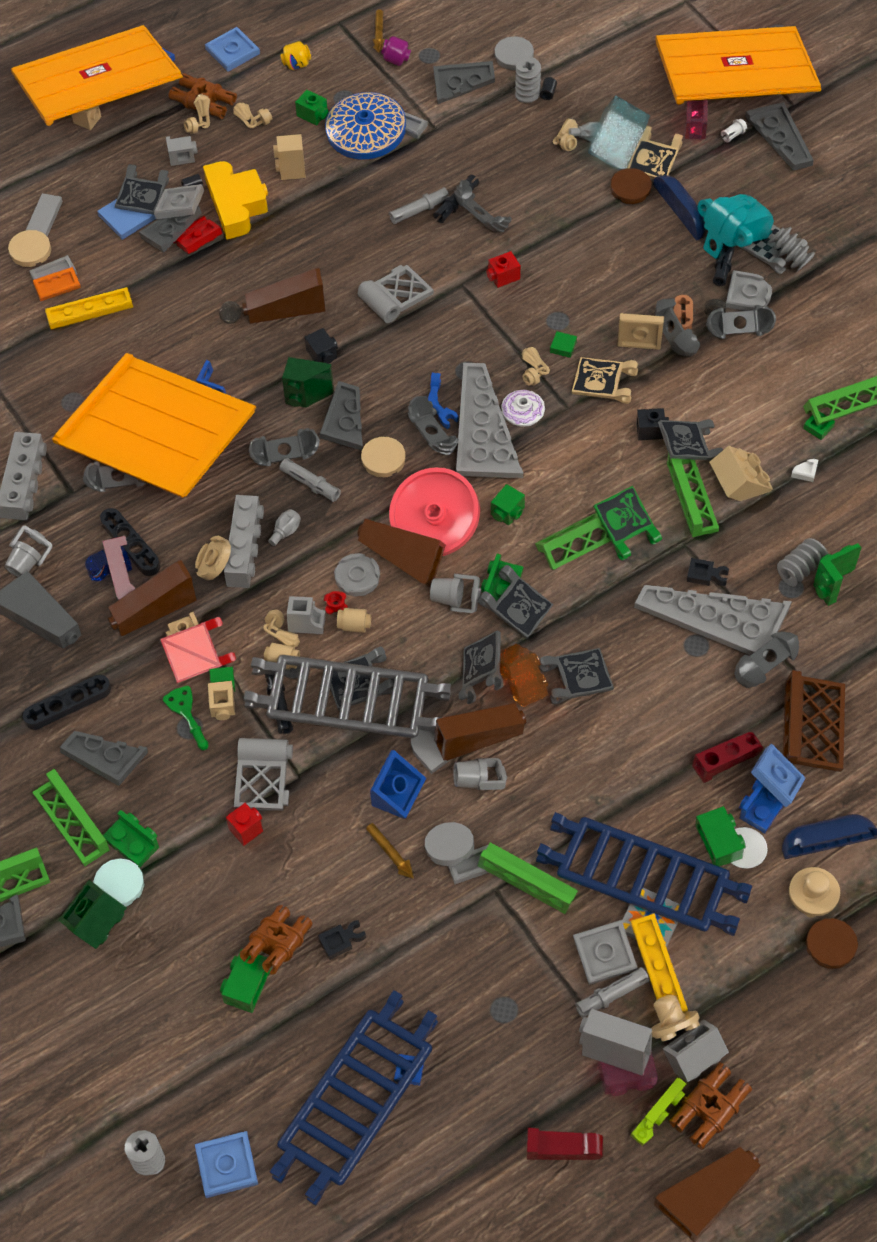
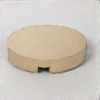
[8,230,51,267]
[361,437,406,477]
[195,535,231,581]

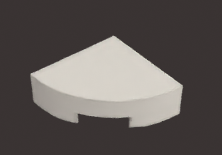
[791,459,818,482]

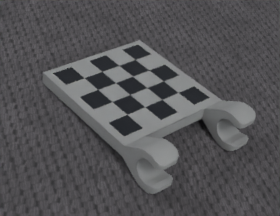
[738,225,807,274]

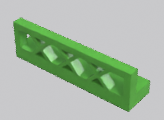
[803,376,877,425]
[667,453,719,537]
[535,513,611,570]
[32,769,110,866]
[478,842,578,914]
[0,848,50,902]

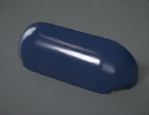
[653,175,706,241]
[782,814,877,860]

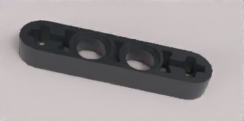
[100,508,160,576]
[23,675,111,730]

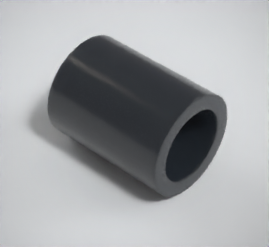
[540,77,557,100]
[181,174,203,187]

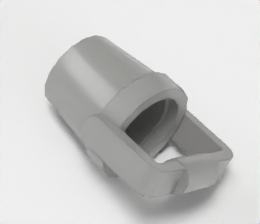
[4,526,52,577]
[430,573,481,613]
[453,758,507,790]

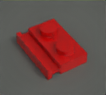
[174,216,222,254]

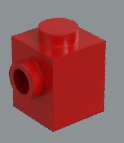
[486,251,521,288]
[226,803,263,846]

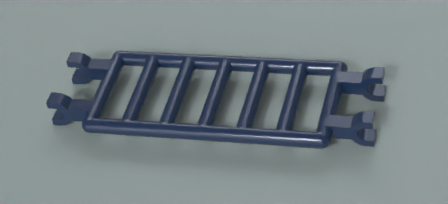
[536,812,752,936]
[270,990,438,1206]

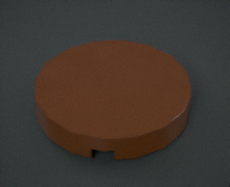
[611,168,652,204]
[806,918,858,969]

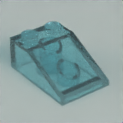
[588,95,650,171]

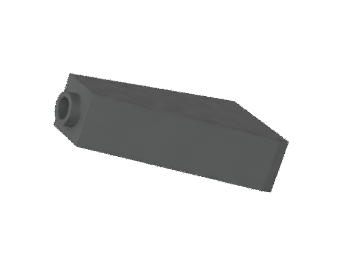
[0,571,81,649]

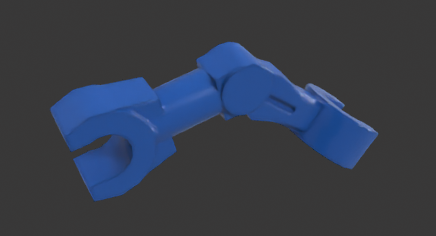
[428,373,458,429]

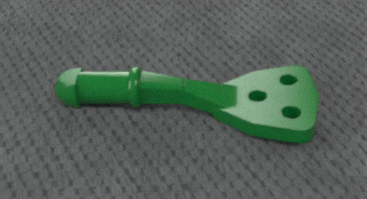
[163,686,209,751]

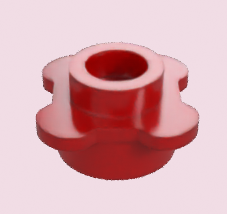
[324,591,348,614]

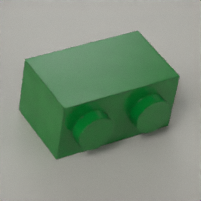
[695,806,746,867]
[220,949,272,1013]

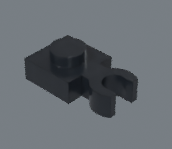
[687,558,729,586]
[318,920,366,960]

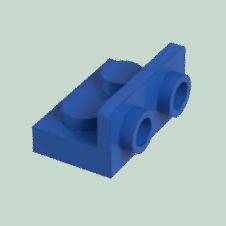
[739,779,784,834]

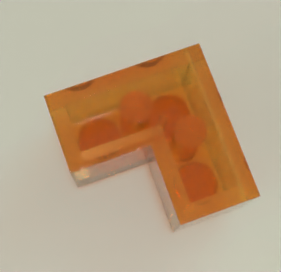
[500,644,549,707]

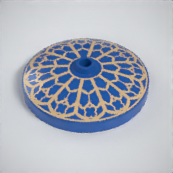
[325,92,406,159]

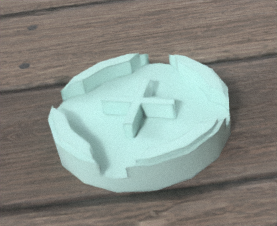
[93,858,144,907]

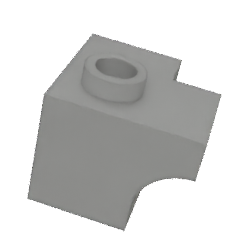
[287,596,326,634]

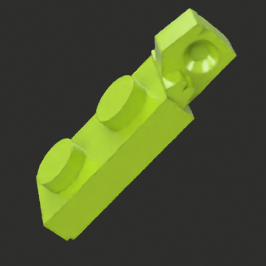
[630,1078,686,1146]

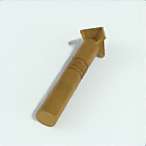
[373,9,385,52]
[366,823,414,879]

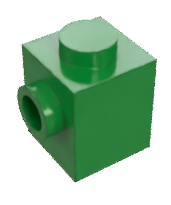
[295,89,328,126]
[491,484,525,526]

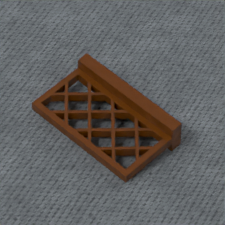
[783,670,845,772]

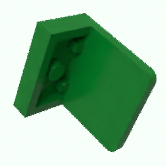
[813,543,862,606]

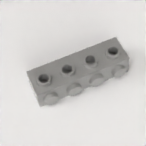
[0,432,47,520]
[224,495,264,588]

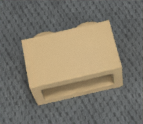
[273,134,306,180]

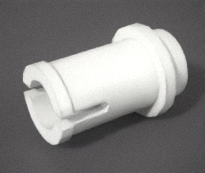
[721,119,747,143]

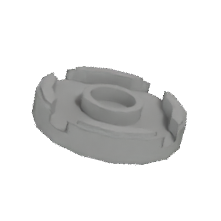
[495,36,534,70]
[334,553,380,597]
[425,822,474,866]

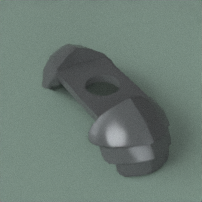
[454,180,512,232]
[655,298,700,357]
[706,305,776,339]
[408,396,459,455]
[249,428,320,466]
[83,461,147,492]
[734,632,799,688]

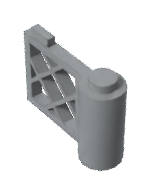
[358,265,434,323]
[234,738,293,811]

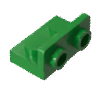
[481,554,524,601]
[103,810,159,868]

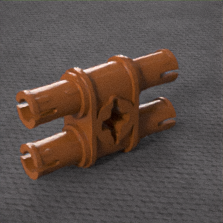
[169,73,237,119]
[240,905,312,975]
[669,1062,752,1150]

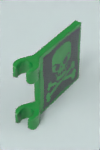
[593,486,662,560]

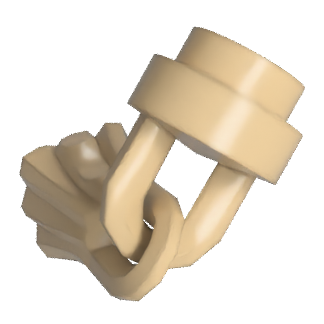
[184,94,210,134]
[233,103,272,128]
[553,118,578,151]
[522,347,550,386]
[263,610,300,647]

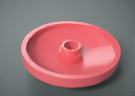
[389,467,480,556]

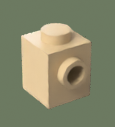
[72,105,101,130]

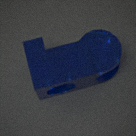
[85,546,133,581]

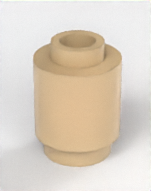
[337,608,371,633]
[264,643,300,670]

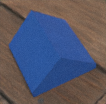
[370,750,426,819]

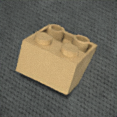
[710,446,773,501]

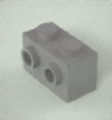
[663,1019,729,1082]

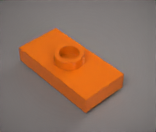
[33,267,81,301]

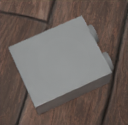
[579,1009,652,1076]

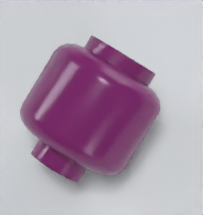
[381,36,411,66]

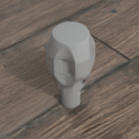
[569,122,606,141]
[268,509,301,546]

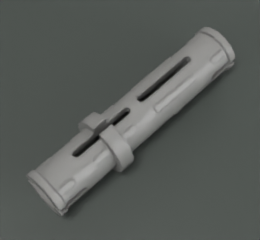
[389,187,449,224]
[280,458,341,502]
[575,967,649,1018]

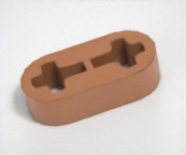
[673,295,693,330]

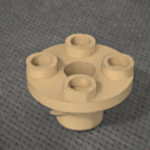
[789,867,840,918]
[651,995,700,1041]

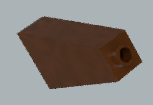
[242,268,326,324]
[357,519,446,588]
[108,560,197,637]
[434,703,526,761]
[654,1147,761,1242]

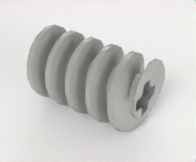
[515,57,541,103]
[768,226,815,272]
[777,538,828,587]
[125,1130,165,1175]

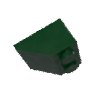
[282,357,334,408]
[59,879,127,949]

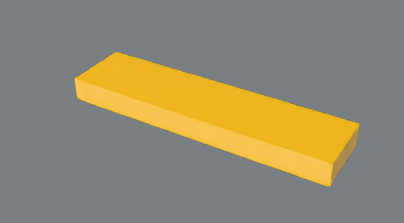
[45,287,133,329]
[630,913,688,1013]

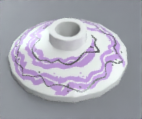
[501,390,545,427]

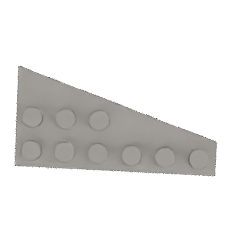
[456,363,523,478]
[634,585,792,659]

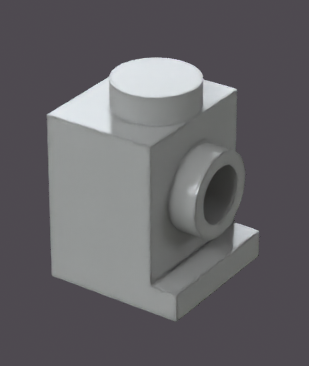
[166,136,198,166]

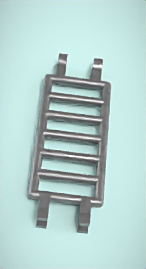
[244,655,451,738]

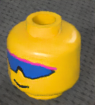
[281,41,311,71]

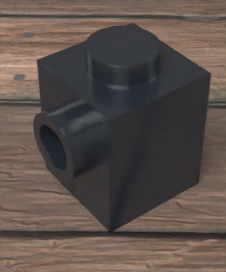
[304,328,338,364]
[636,408,669,440]

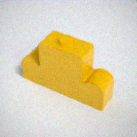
[203,161,268,240]

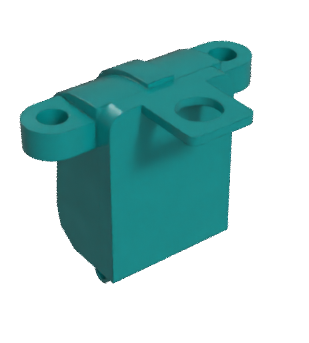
[698,194,774,259]

